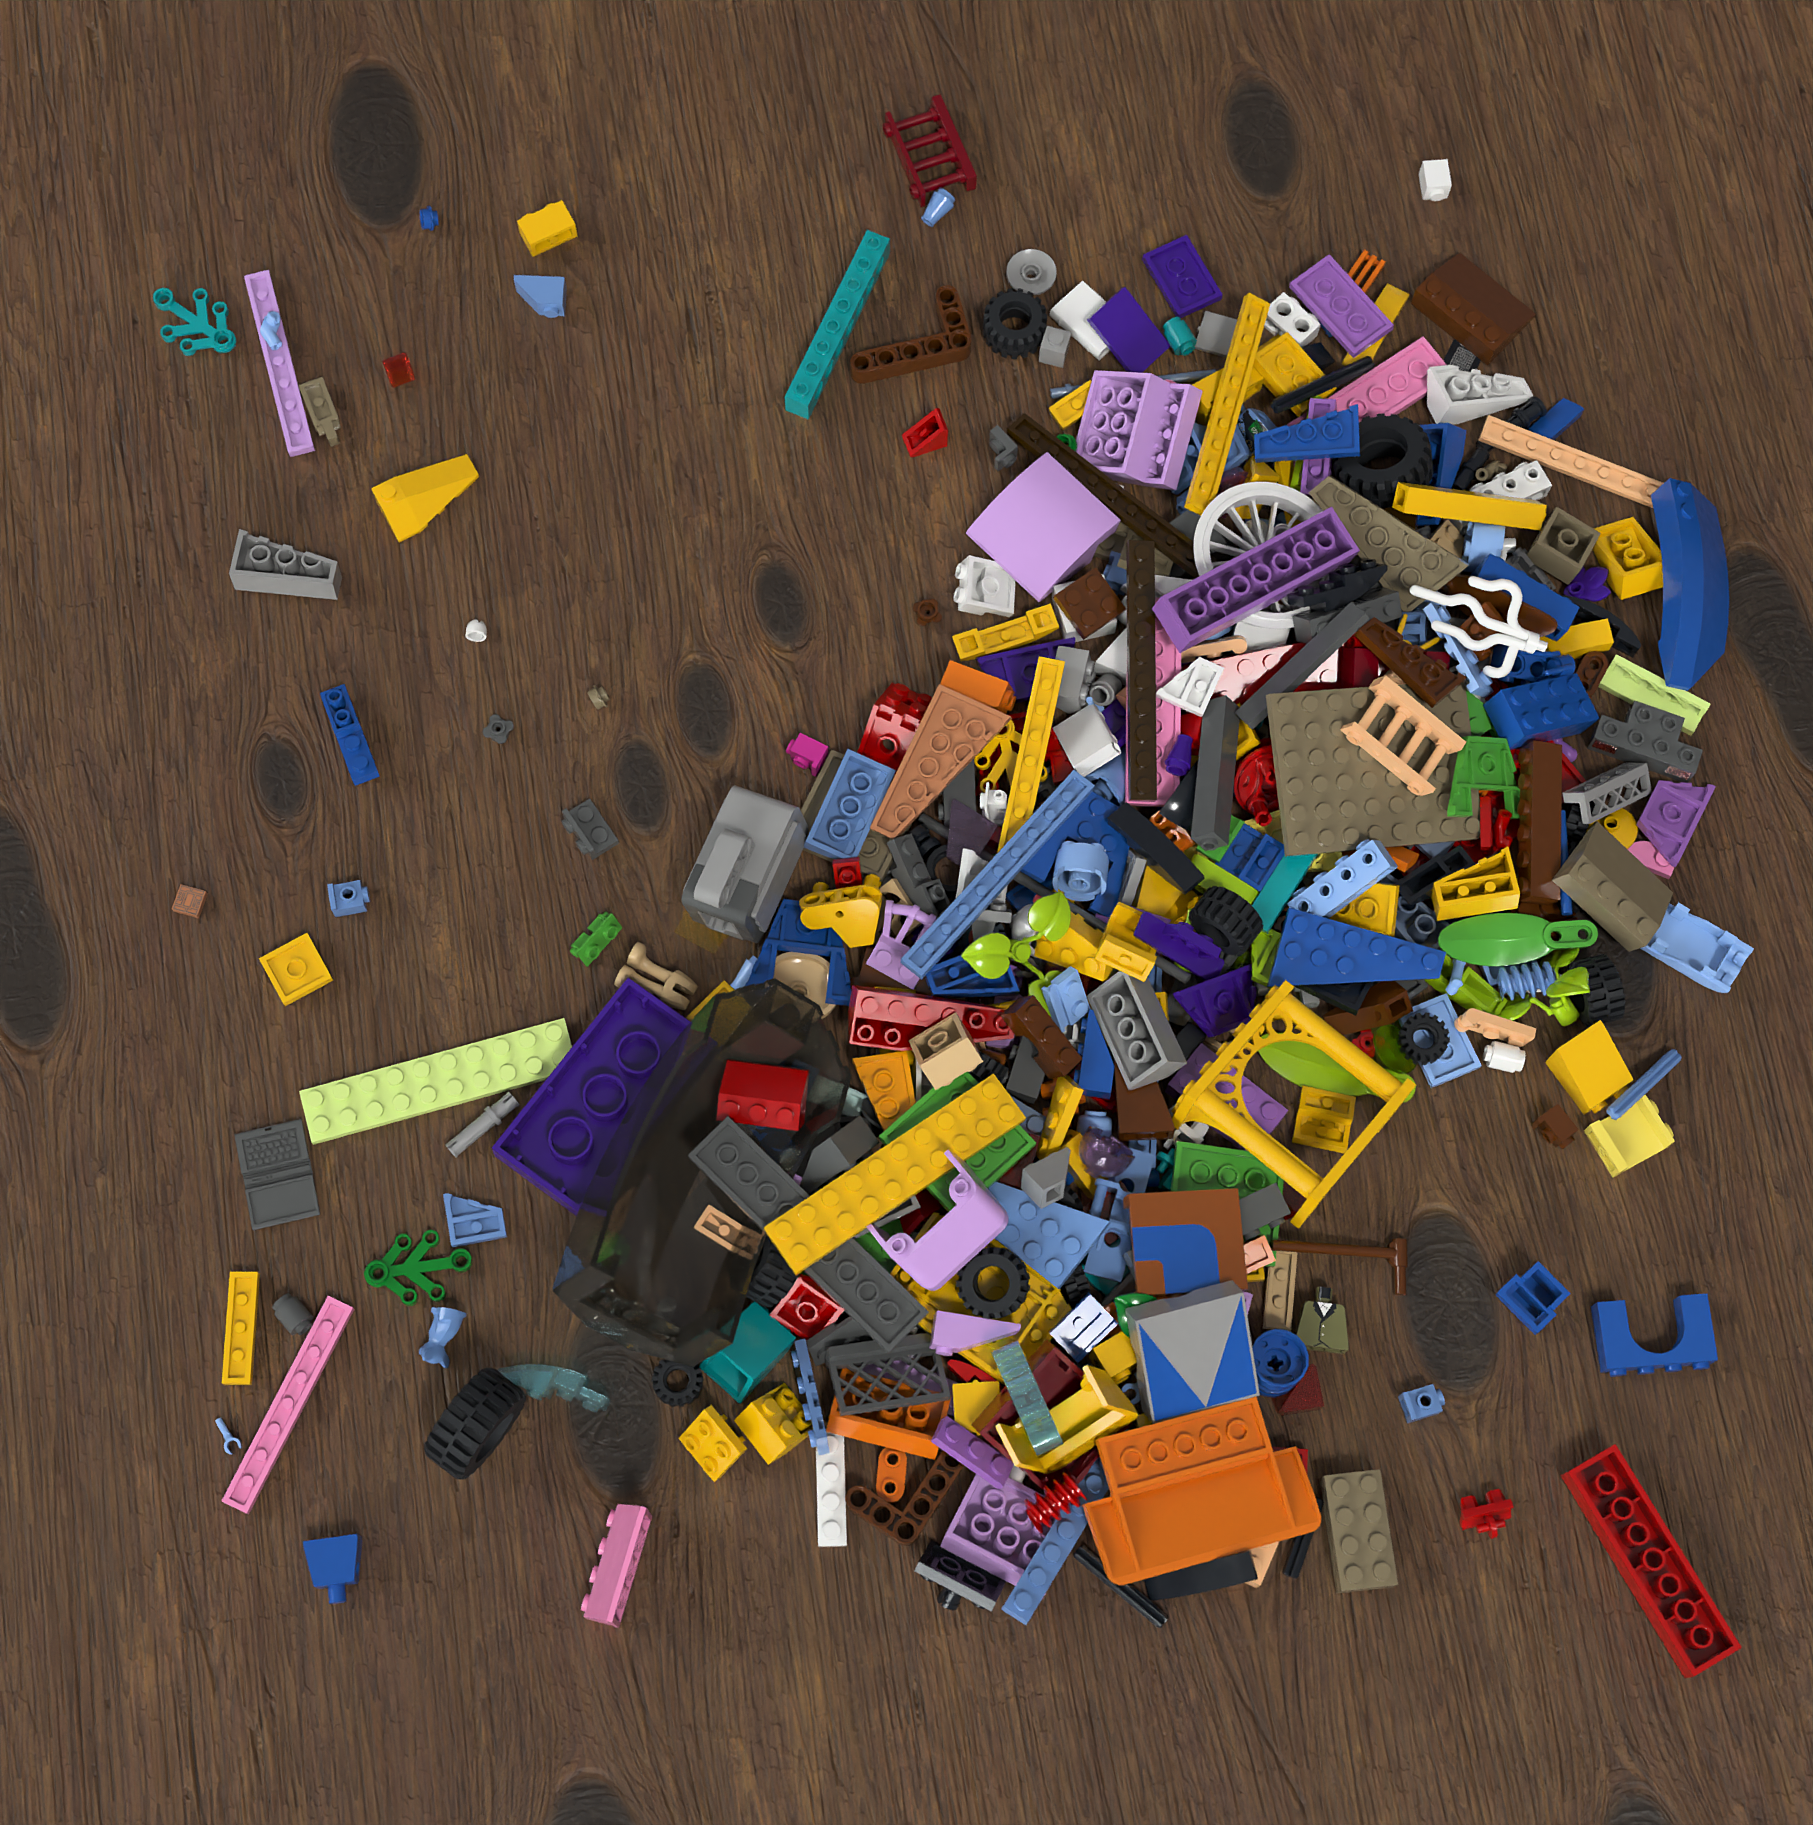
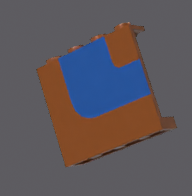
[1123,1188,1248,1298]

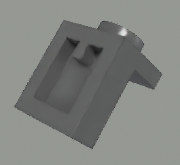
[989,425,1018,471]

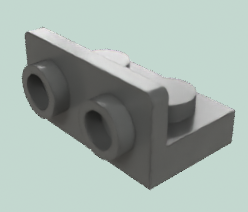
[561,799,619,860]

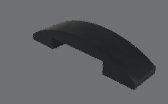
[1560,595,1642,658]
[1144,1550,1258,1601]

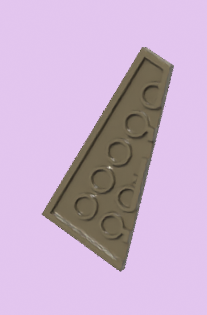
[1309,475,1469,612]

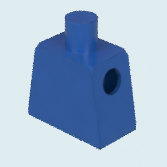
[303,1534,362,1604]

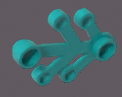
[153,288,236,356]

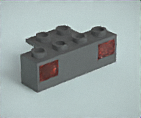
[1587,700,1703,783]

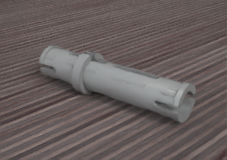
[445,1091,520,1158]

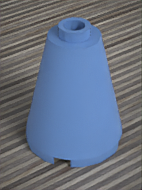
[1084,744,1126,807]

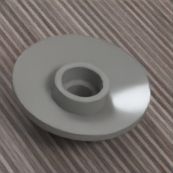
[1006,249,1057,295]

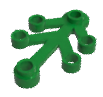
[364,1230,473,1306]

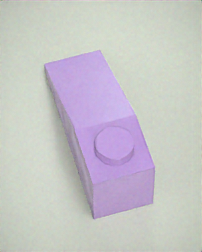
[929,1310,1021,1356]

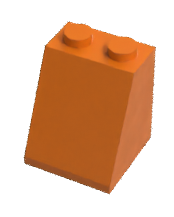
[940,660,1016,714]

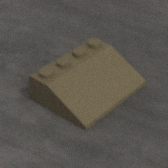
[1552,821,1673,952]

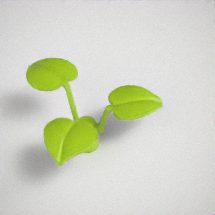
[961,891,1071,1017]
[1499,948,1590,1026]

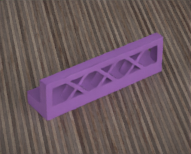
[1300,398,1338,499]

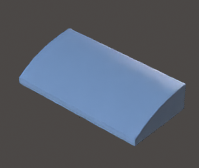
[804,749,896,859]

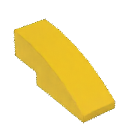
[1531,619,1614,666]

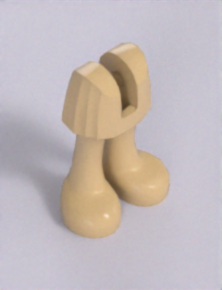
[614,942,698,1010]

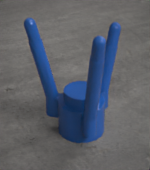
[1518,650,1575,682]

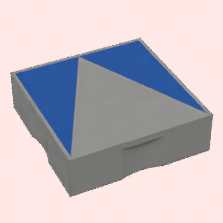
[1125,1280,1260,1424]

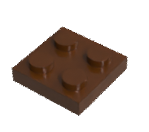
[1053,568,1127,640]

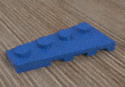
[1254,404,1360,463]

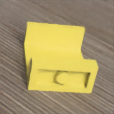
[1584,1094,1675,1177]

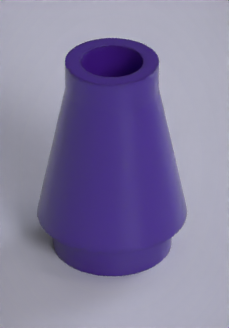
[1165,734,1193,776]

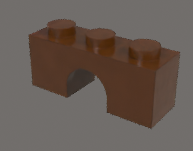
[1000,995,1082,1079]

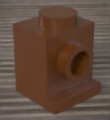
[1531,1104,1579,1150]

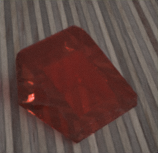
[382,352,415,388]

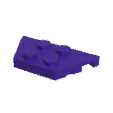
[977,637,1076,703]
[1173,964,1256,1038]

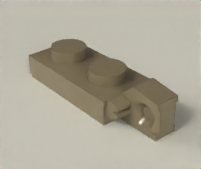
[298,377,341,447]

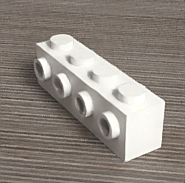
[1449,460,1552,535]

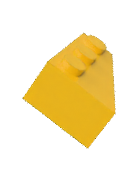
[1192,366,1264,426]

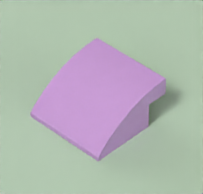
[1076,370,1202,490]
[966,452,1121,602]

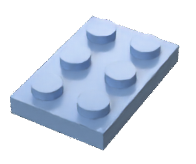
[1398,993,1482,1088]

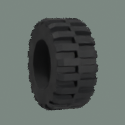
[1332,413,1433,509]
[424,1368,526,1480]

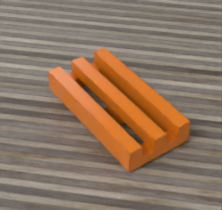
[1348,250,1386,294]

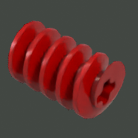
[1024,1472,1088,1534]

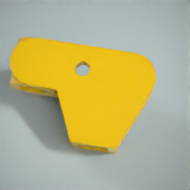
[799,874,882,948]

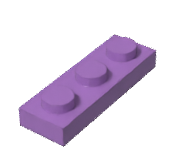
[931,1416,1014,1490]

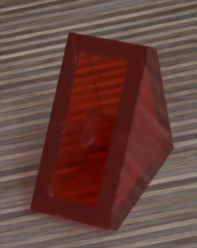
[1277,1363,1324,1416]

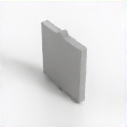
[1195,311,1237,358]

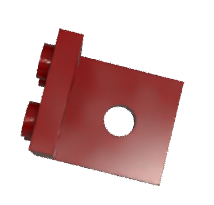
[857,682,932,775]

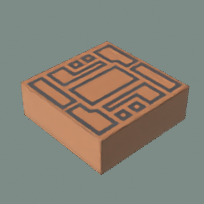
[172,884,208,918]

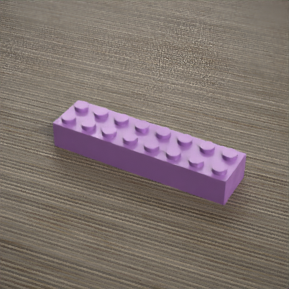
[1152,507,1360,653]

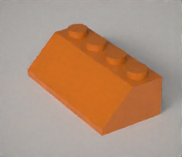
[826,1368,952,1460]

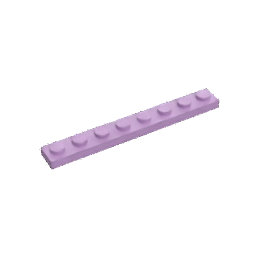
[244,270,315,457]

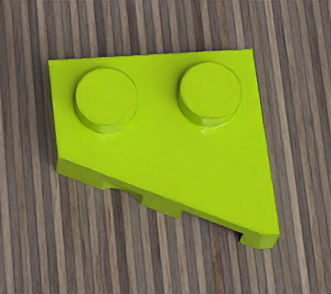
[1251,929,1281,989]

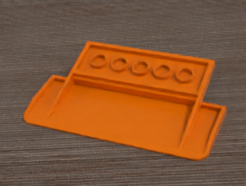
[1082,1397,1321,1585]

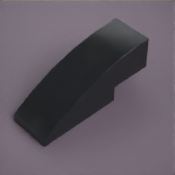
[1394,845,1476,906]

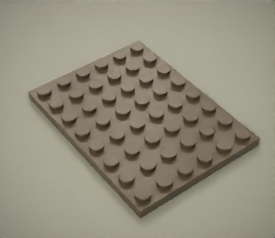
[1266,681,1481,857]

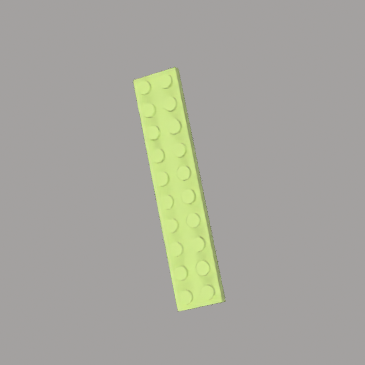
[299,1018,572,1145]

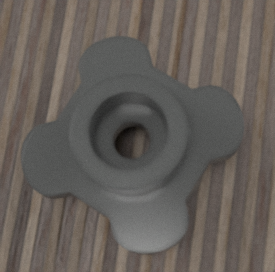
[483,714,514,744]

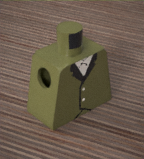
[1294,1287,1349,1354]

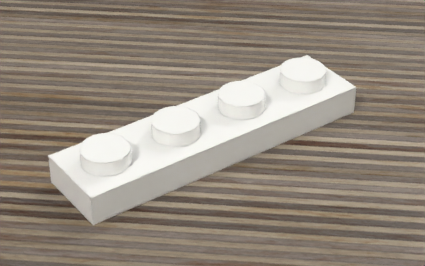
[816,1432,847,1547]

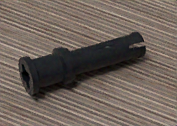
[1475,396,1547,452]

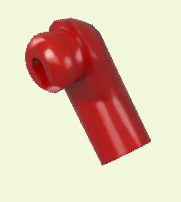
[1493,809,1512,849]

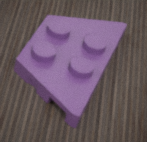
[1636,780,1716,867]

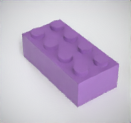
[1165,1043,1288,1151]

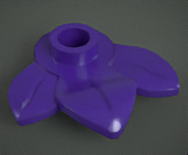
[1564,567,1611,602]

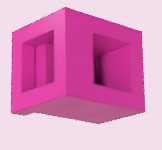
[786,733,828,777]

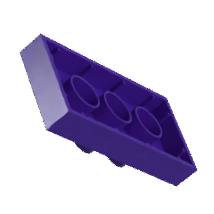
[492,978,716,1220]

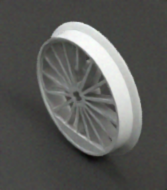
[1193,482,1339,629]

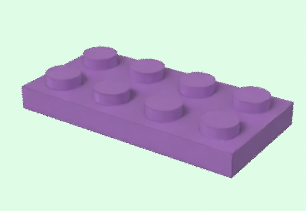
[1289,255,1394,359]

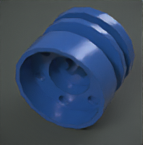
[1252,1329,1309,1398]

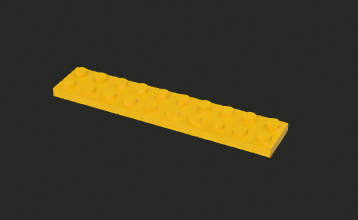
[764,1073,1026,1275]

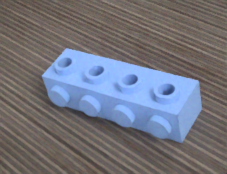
[1287,839,1398,919]

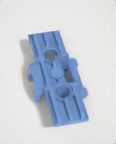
[1084,1144,1155,1283]

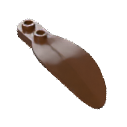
[1438,574,1558,637]

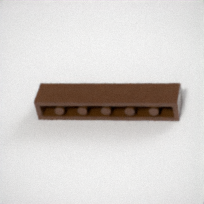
[1516,740,1562,906]

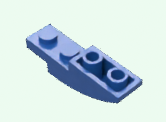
[320,684,380,786]

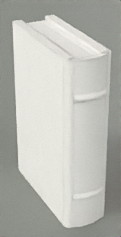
[1049,281,1110,360]
[1053,704,1121,777]

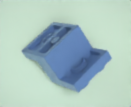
[1171,423,1252,494]

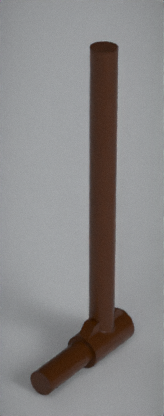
[1269,1238,1408,1296]

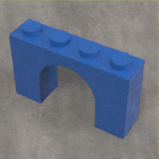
[1591,1293,1718,1377]

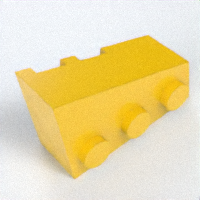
[1431,847,1520,921]
[1034,912,1119,981]

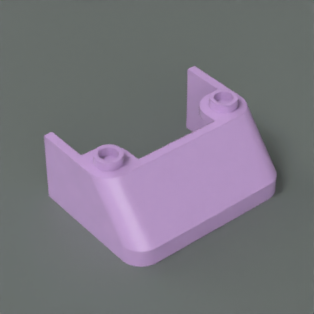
[867,1150,1009,1291]

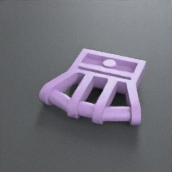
[866,900,937,990]

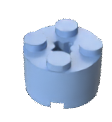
[1462,521,1505,573]
[1052,841,1109,901]

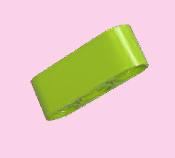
[1190,854,1260,905]

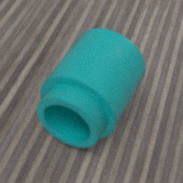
[1163,317,1197,356]

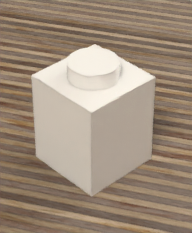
[1419,159,1452,201]

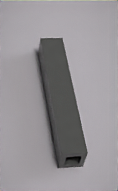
[1191,695,1240,851]

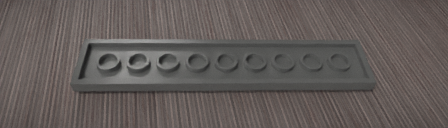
[688,1116,929,1354]

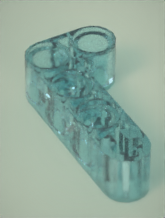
[991,1341,1063,1456]

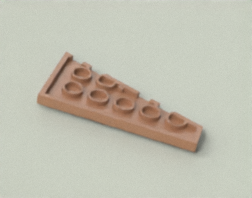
[870,684,1012,839]

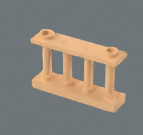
[1340,675,1466,796]

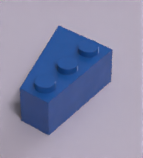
[924,955,1020,998]

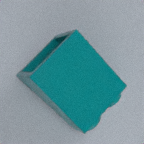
[699,1301,796,1404]

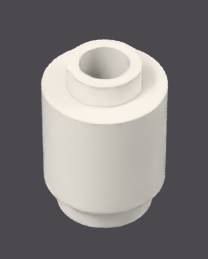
[1483,1041,1526,1073]

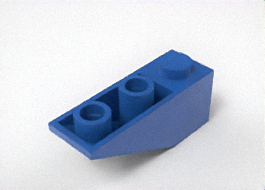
[1074,1009,1114,1099]

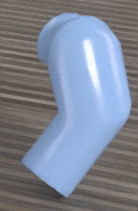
[260,311,283,350]

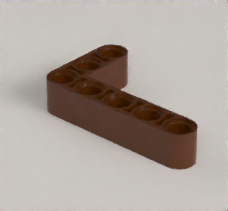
[850,285,971,384]
[846,1433,981,1546]

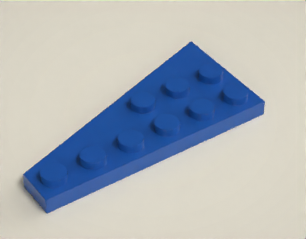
[1267,908,1446,987]

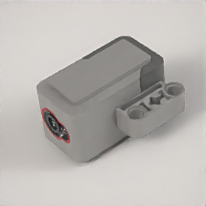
[682,785,809,943]

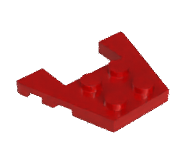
[975,712,1074,799]

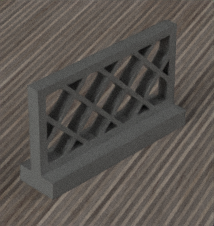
[825,1333,951,1416]

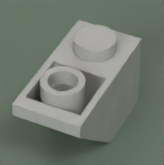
[1021,1147,1070,1209]

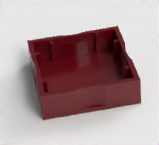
[971,1339,1134,1491]

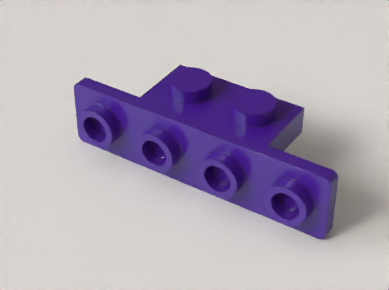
[1133,912,1224,981]

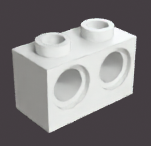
[1264,292,1321,348]

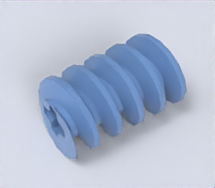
[1498,961,1556,1001]

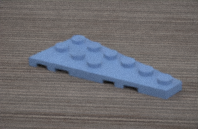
[988,1182,1111,1289]

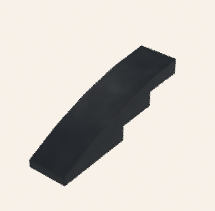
[1107,802,1205,895]

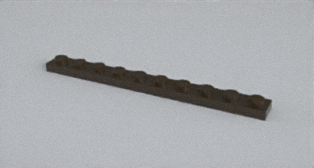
[1007,413,1220,578]
[1126,540,1157,802]

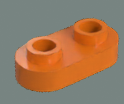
[876,1447,907,1504]

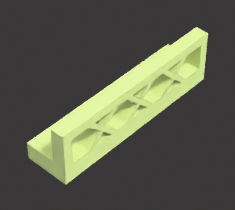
[1598,654,1710,736]

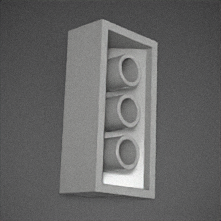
[1087,971,1187,1090]

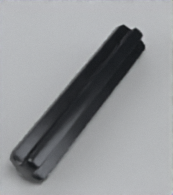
[1282,1496,1324,1579]

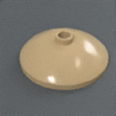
[760,952,836,1024]

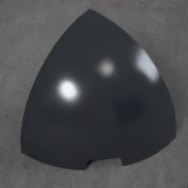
[1159,760,1198,831]

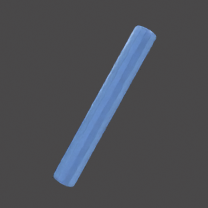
[1606,1049,1682,1120]

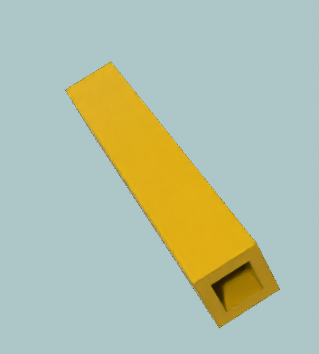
[1392,482,1547,531]

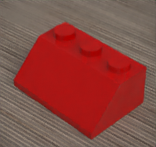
[716,1059,809,1131]

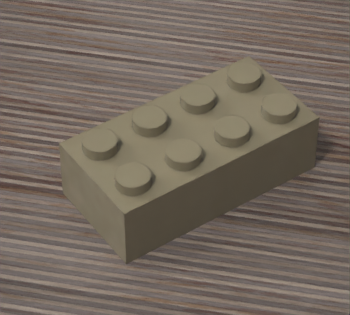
[1319,1469,1398,1594]

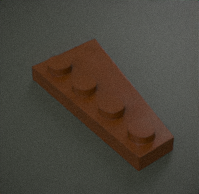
[1355,617,1467,708]

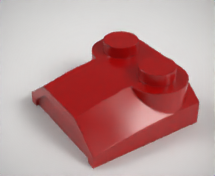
[769,1274,844,1341]

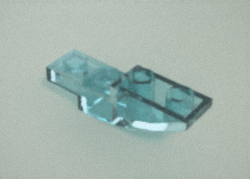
[497,1364,610,1413]

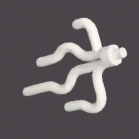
[1410,576,1548,678]

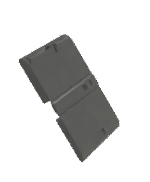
[234,1119,320,1230]

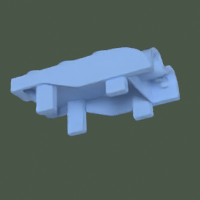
[1640,902,1754,994]

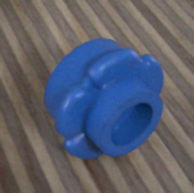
[420,206,438,231]

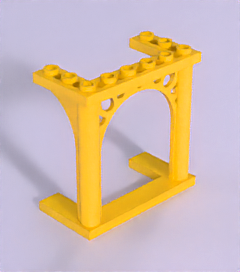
[1171,980,1416,1229]

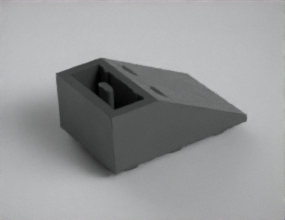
[800,1116,880,1196]

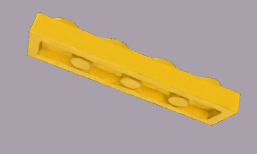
[222,1272,260,1385]

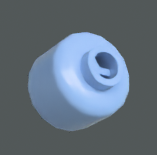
[1076,1110,1113,1150]

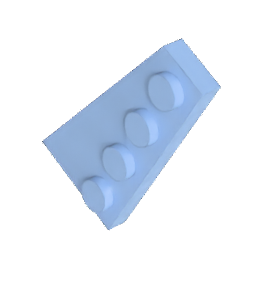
[1423,603,1494,698]

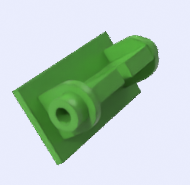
[569,911,623,967]

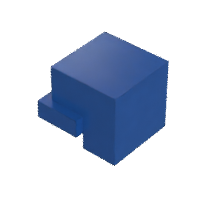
[1495,1261,1571,1335]

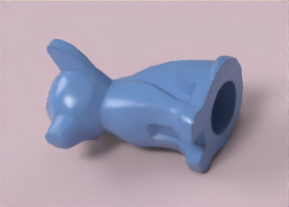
[419,1307,466,1368]

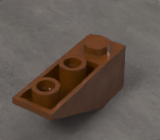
[1322,981,1413,1035]

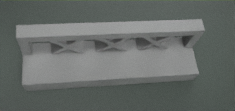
[1562,763,1652,824]

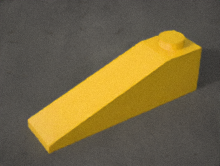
[371,454,479,543]

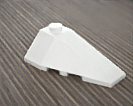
[1427,365,1533,424]

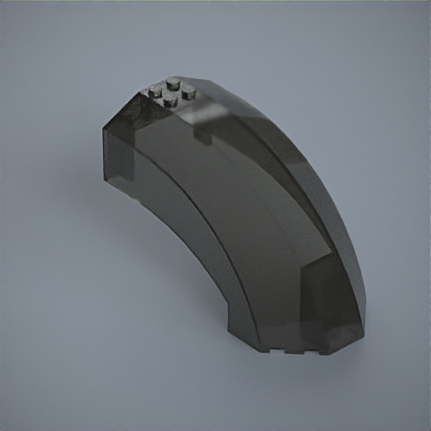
[552,978,852,1367]

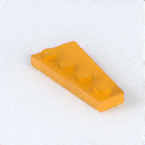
[852,1051,916,1132]

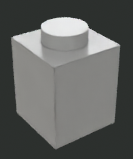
[1039,326,1071,368]

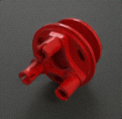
[1233,738,1279,826]

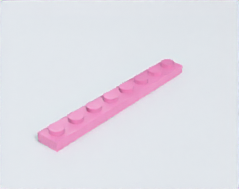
[222,1296,354,1514]

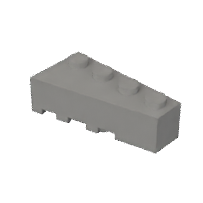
[229,529,342,600]

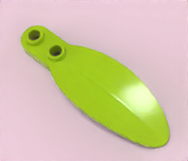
[1258,1033,1416,1103]

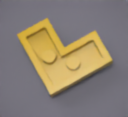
[1048,380,1092,431]

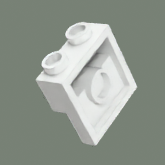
[954,555,1015,617]

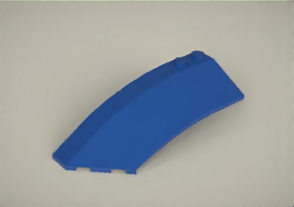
[1651,478,1729,691]

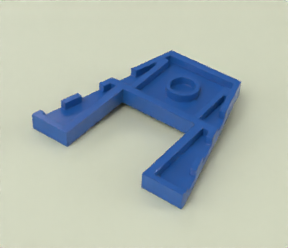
[1021,791,1130,917]
[744,899,851,1006]

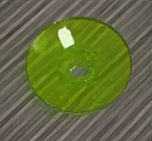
[1373,1025,1416,1074]

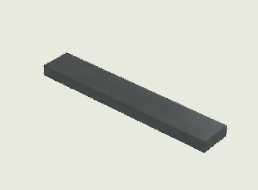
[1234,602,1370,730]

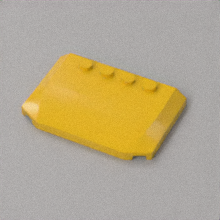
[890,1212,1071,1386]

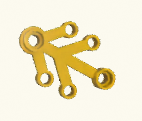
[974,720,1048,793]

